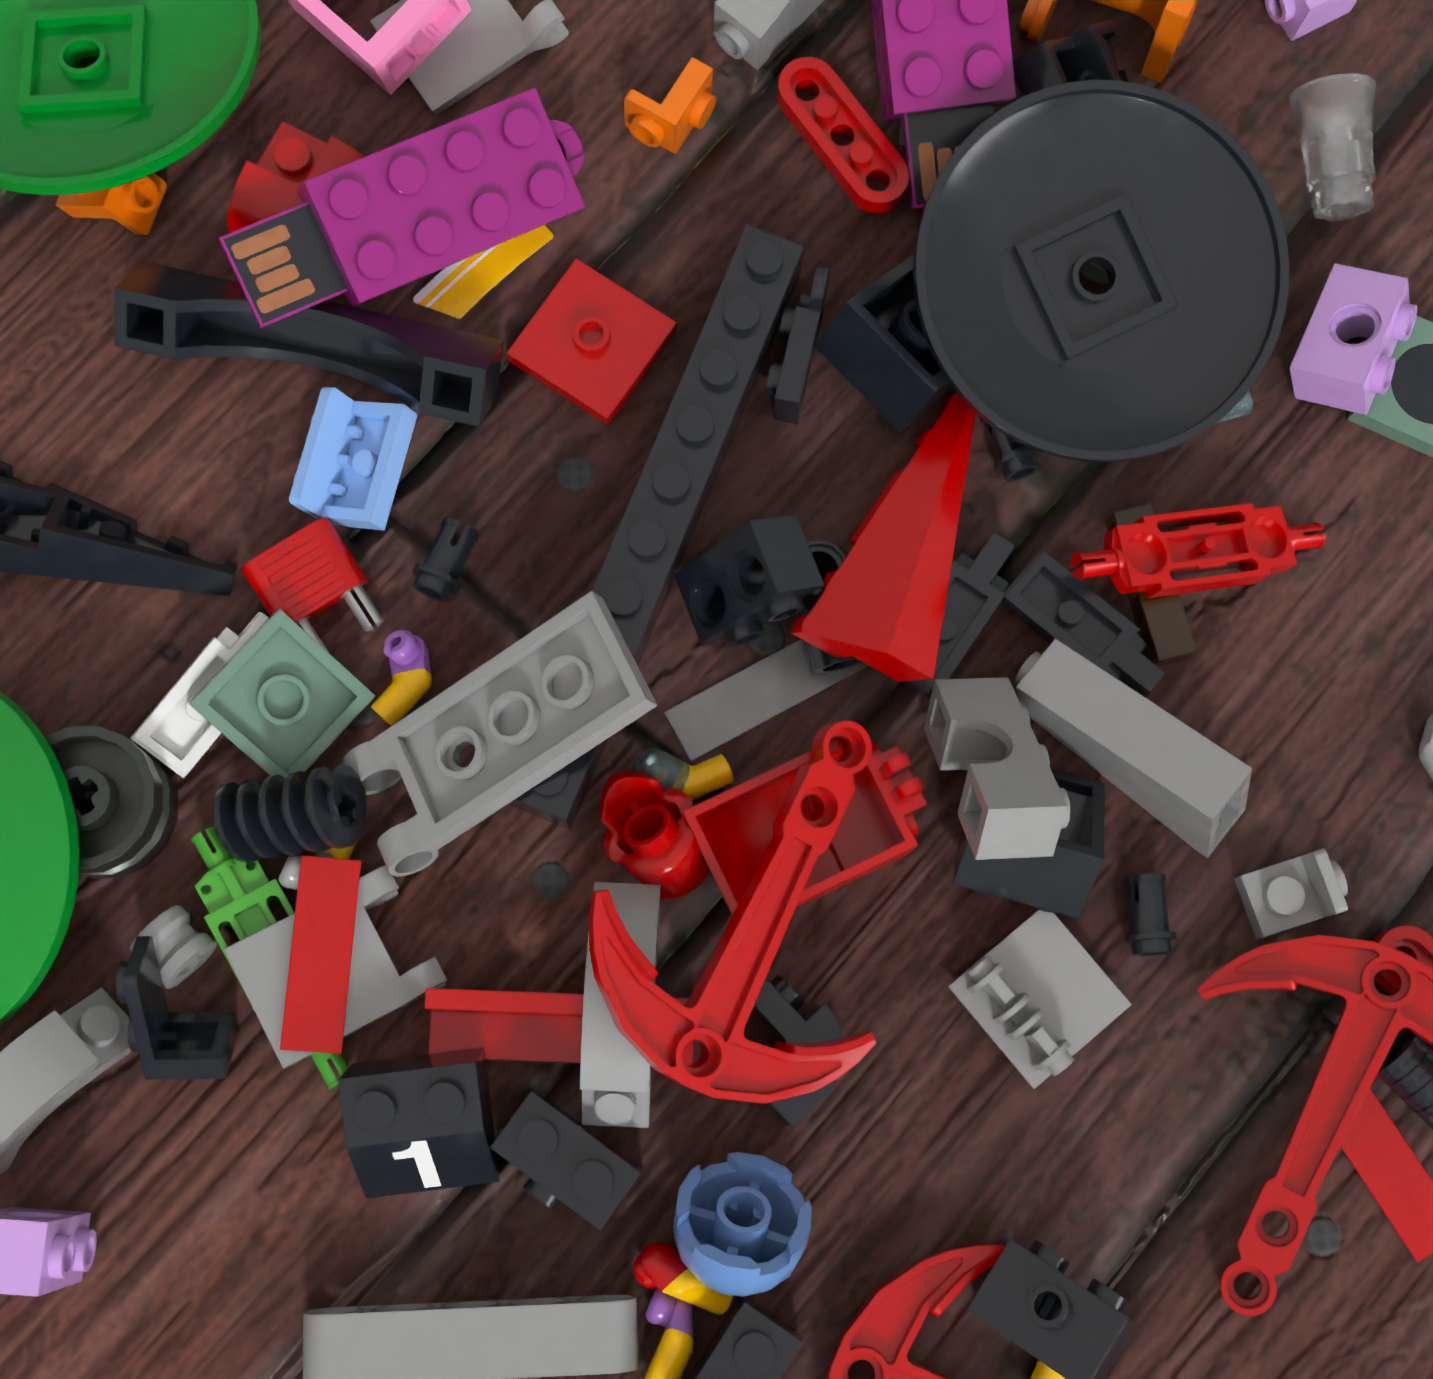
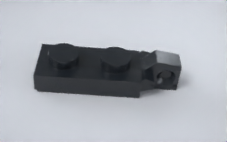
[904,532,1015,698]
[1000,550,1166,697]

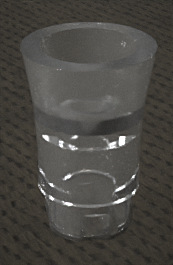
[1289,73,1376,221]

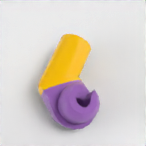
[370,629,432,726]
[643,1288,694,1379]

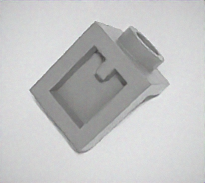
[1233,848,1348,939]

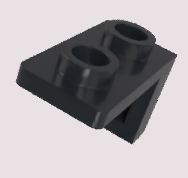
[116,936,239,1080]

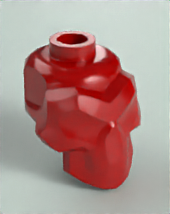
[600,772,710,900]

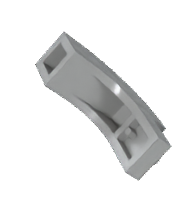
[580,882,661,1128]
[0,987,132,1175]

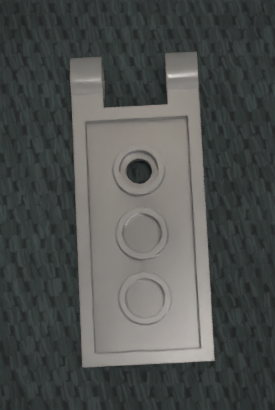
[343,591,658,877]

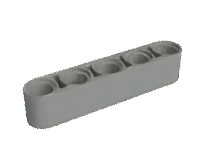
[303,1295,639,1379]

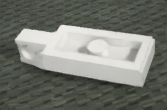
[131,612,269,778]

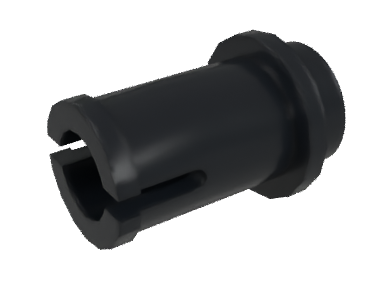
[978,416,1041,482]
[412,517,480,602]
[1123,873,1177,956]

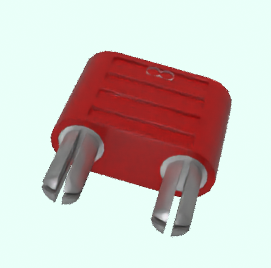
[241,517,383,653]

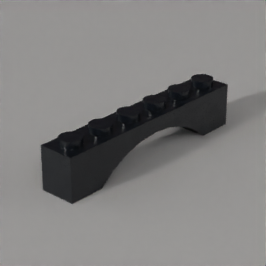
[114,261,504,427]

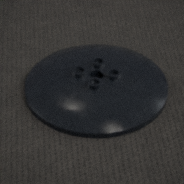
[913,80,1289,462]

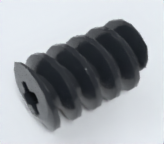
[213,764,367,863]

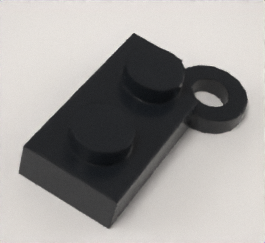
[765,261,831,425]

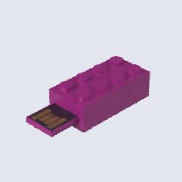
[870,0,1016,209]
[218,88,585,328]

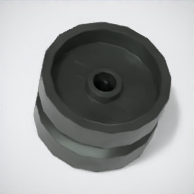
[45,725,178,879]

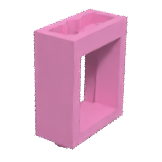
[288,0,472,95]

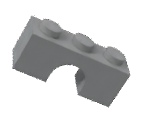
[924,677,1070,860]

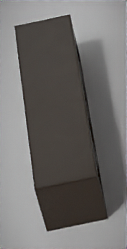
[1105,503,1197,667]

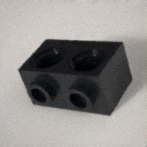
[674,515,824,647]

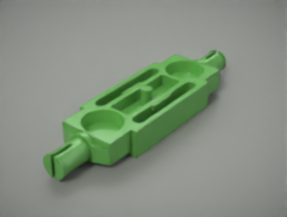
[191,826,348,1090]

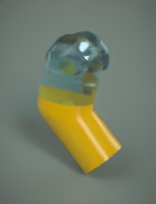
[636,748,734,801]

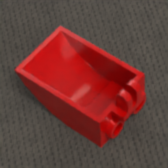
[682,738,927,915]

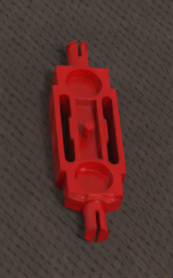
[1070,503,1326,598]

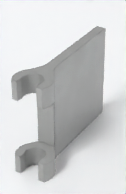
[370,0,569,116]
[224,865,447,1069]

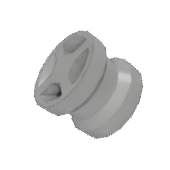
[130,905,217,989]

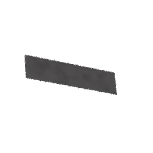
[664,639,869,761]

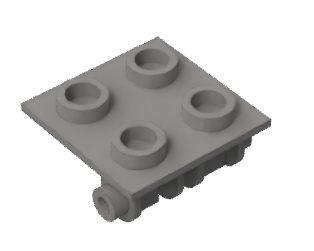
[948,910,1132,1089]

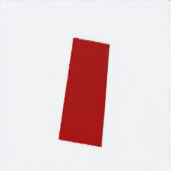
[280,855,361,1054]
[1340,1088,1433,1263]

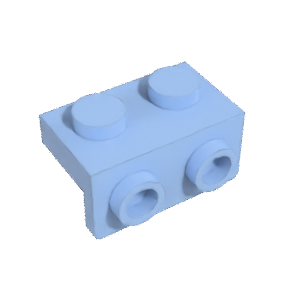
[289,387,418,531]

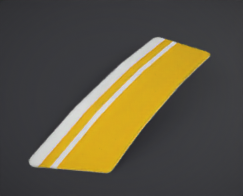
[413,225,554,319]

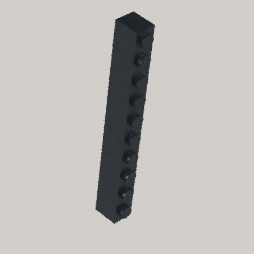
[510,225,804,830]

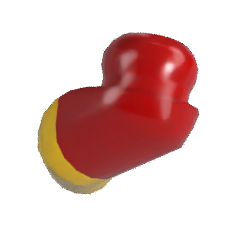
[633,1242,733,1315]

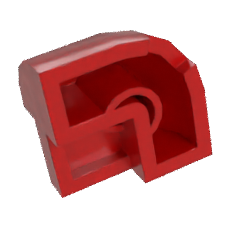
[227,121,365,233]

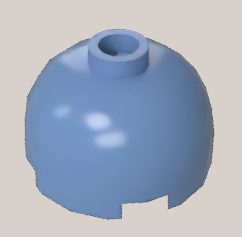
[673,1152,812,1297]

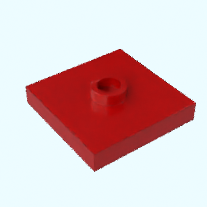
[506,258,677,426]

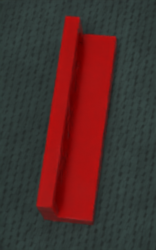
[424,988,694,1065]

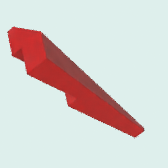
[791,393,976,682]

